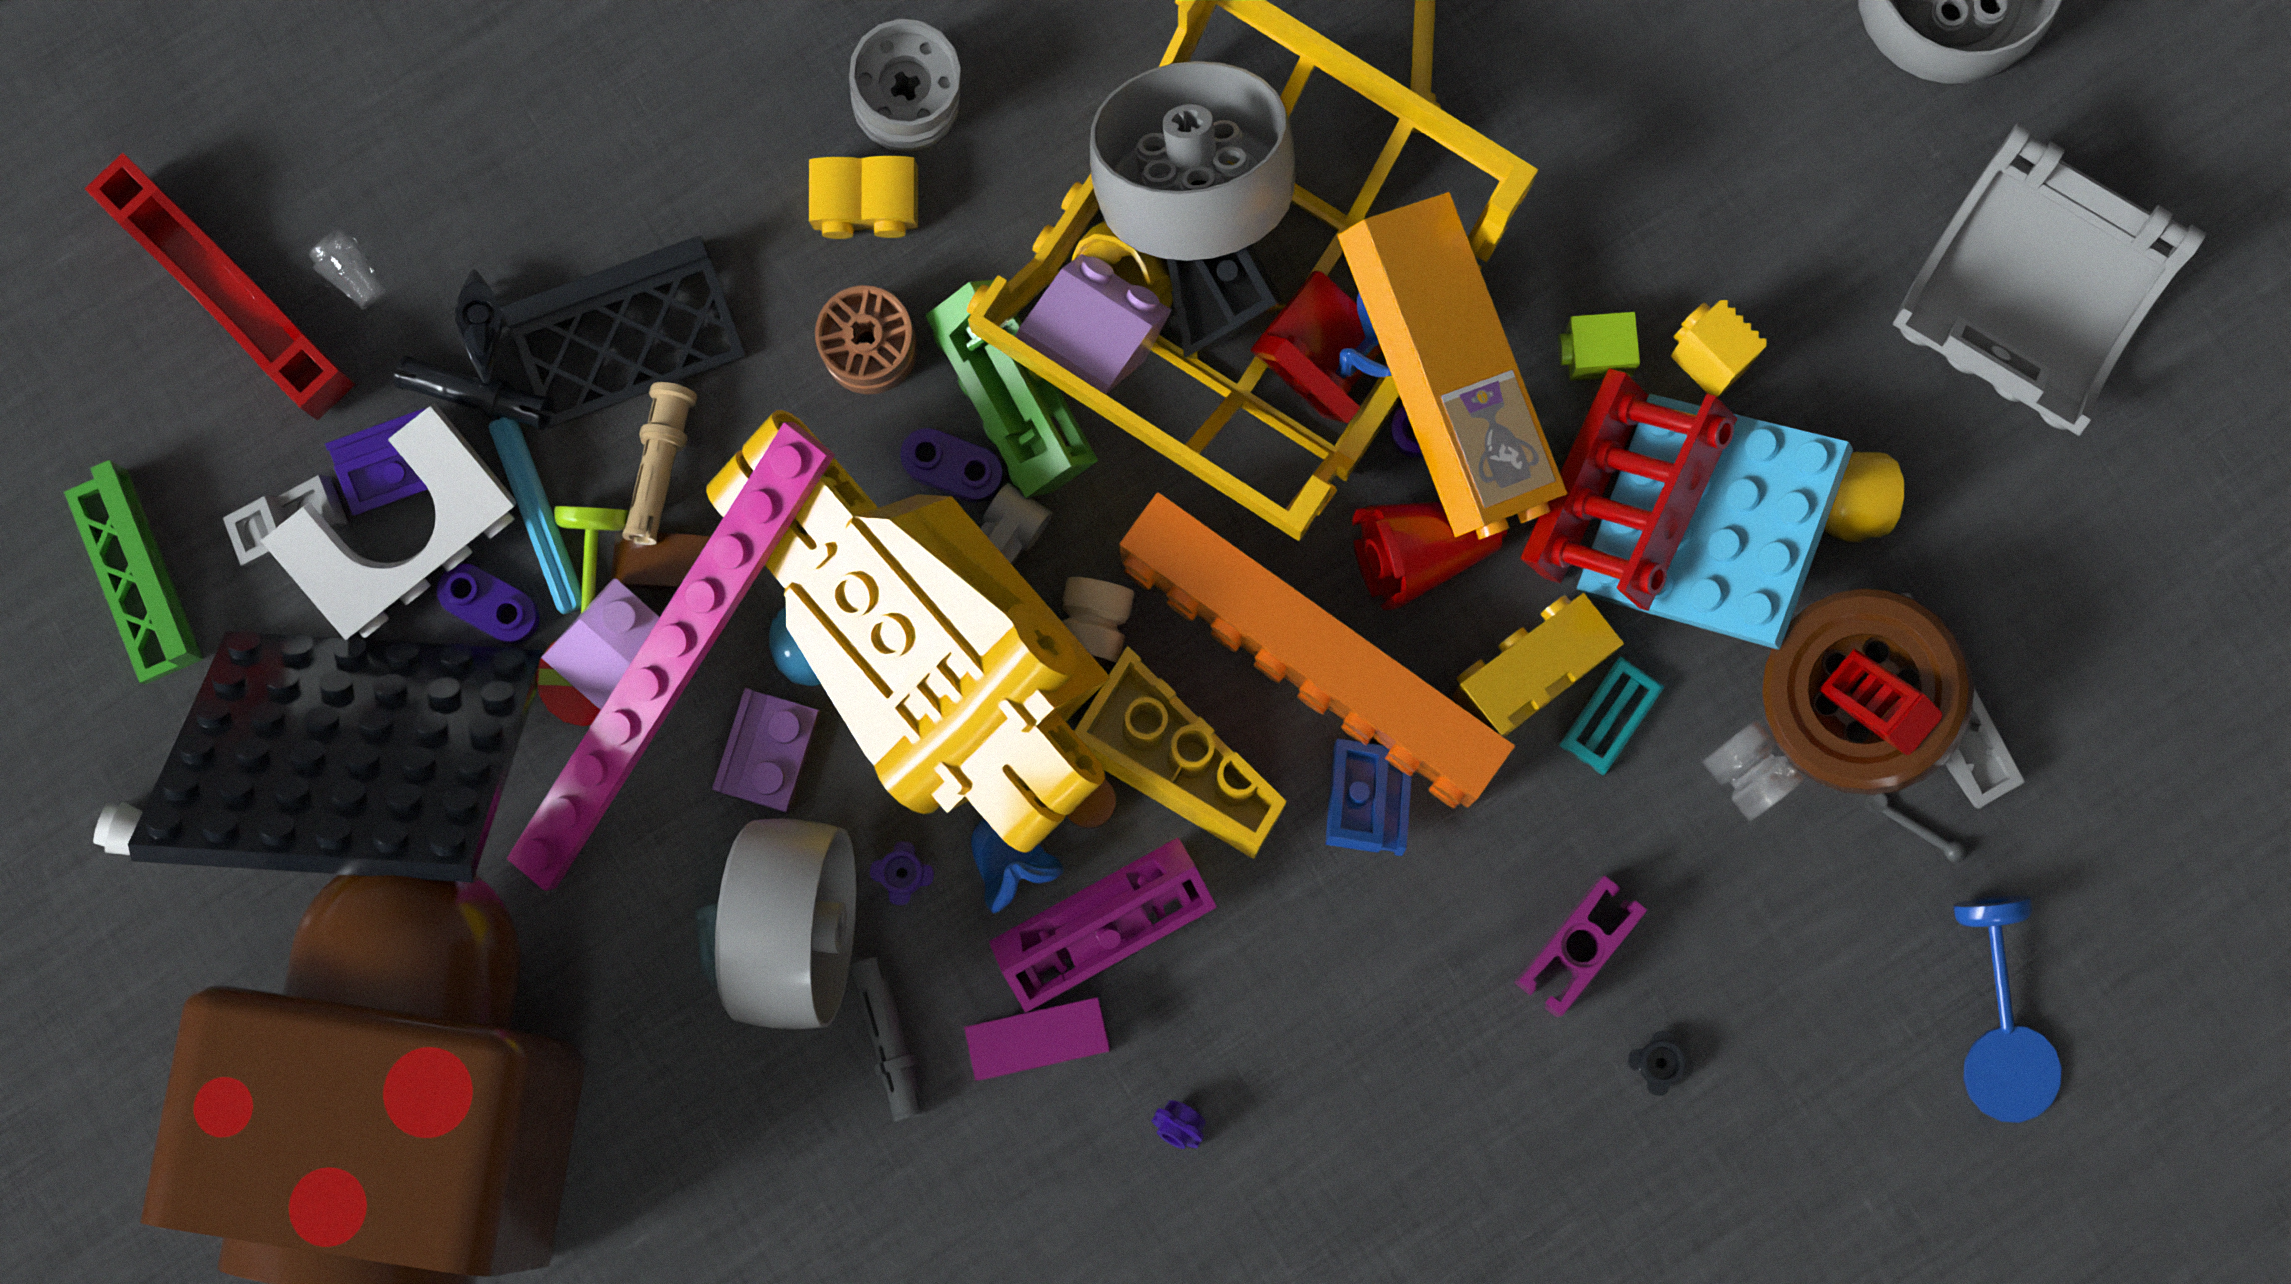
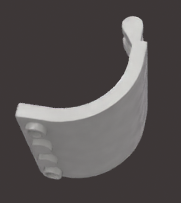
[1892,122,2206,436]

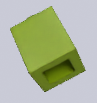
[1558,312,1640,381]

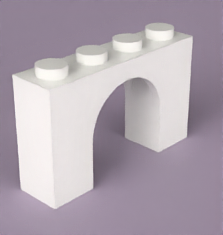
[260,403,517,640]

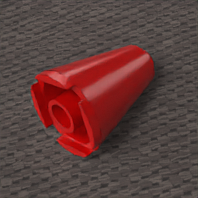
[1352,502,1507,611]

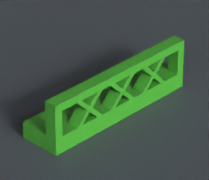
[64,460,203,685]

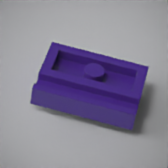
[325,407,428,516]

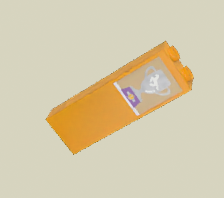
[1337,192,1567,540]

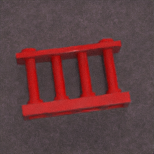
[1520,369,1738,611]

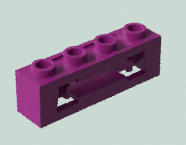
[989,837,1217,1013]

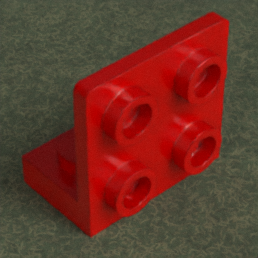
[1250,271,1382,424]

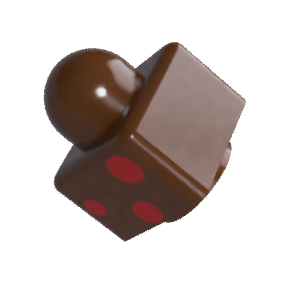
[140,874,585,1284]

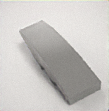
[1872,593,2025,809]

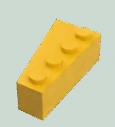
[1074,646,1287,859]

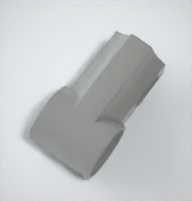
[981,483,1053,565]

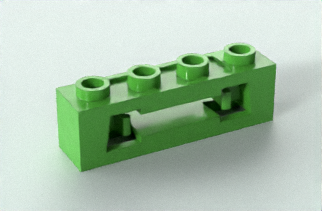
[925,280,1098,498]

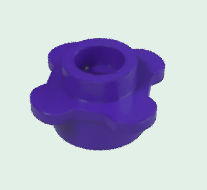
[870,841,934,906]
[1151,1100,1206,1149]

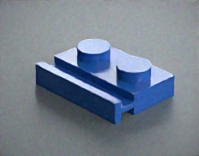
[1325,738,1412,856]

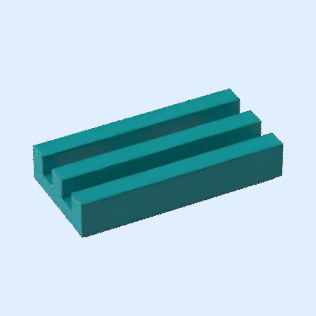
[1559,656,1665,776]

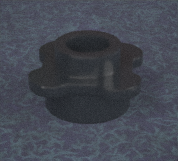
[1628,1031,1694,1096]

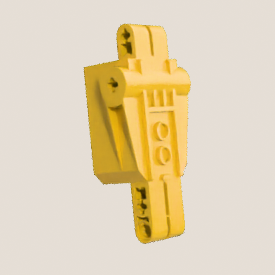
[706,410,1111,853]

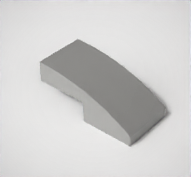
[223,475,348,566]

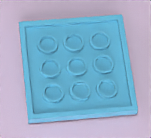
[1576,394,1853,650]

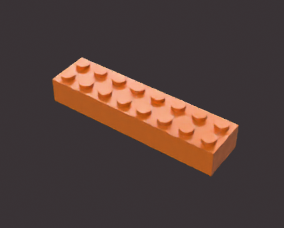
[1119,492,1515,809]

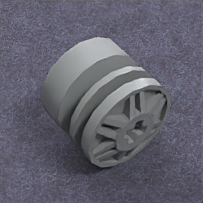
[849,19,961,152]

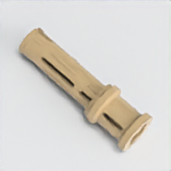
[622,382,697,545]

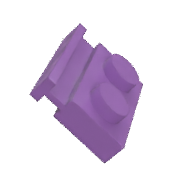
[712,688,821,814]

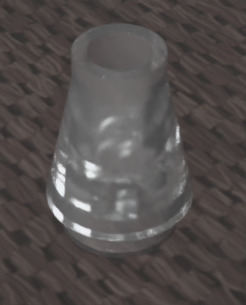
[309,229,386,309]

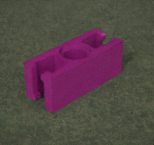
[1514,875,1647,1017]
[964,997,1111,1081]

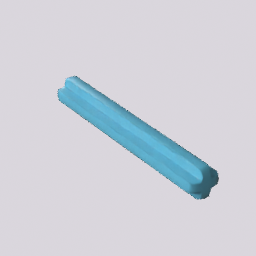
[489,417,582,614]

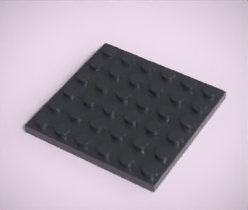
[128,631,543,883]

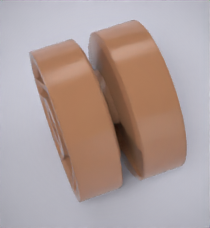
[815,285,918,394]

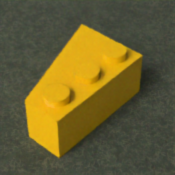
[1452,593,1624,737]

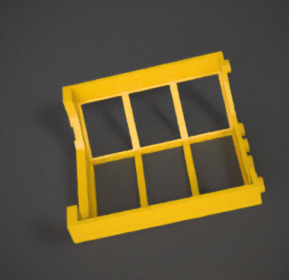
[967,0,1538,541]

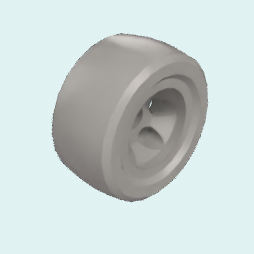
[1858,0,2063,84]
[1090,61,1295,261]
[715,819,857,1029]

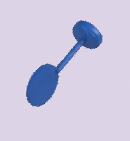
[1953,896,2062,1123]

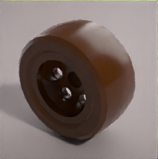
[1762,588,1974,795]

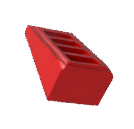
[1819,648,1942,755]

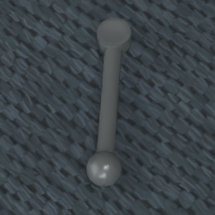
[1864,794,1966,862]

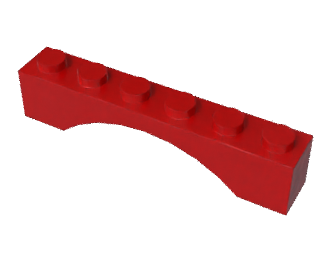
[84,152,356,421]

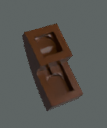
[610,532,711,591]

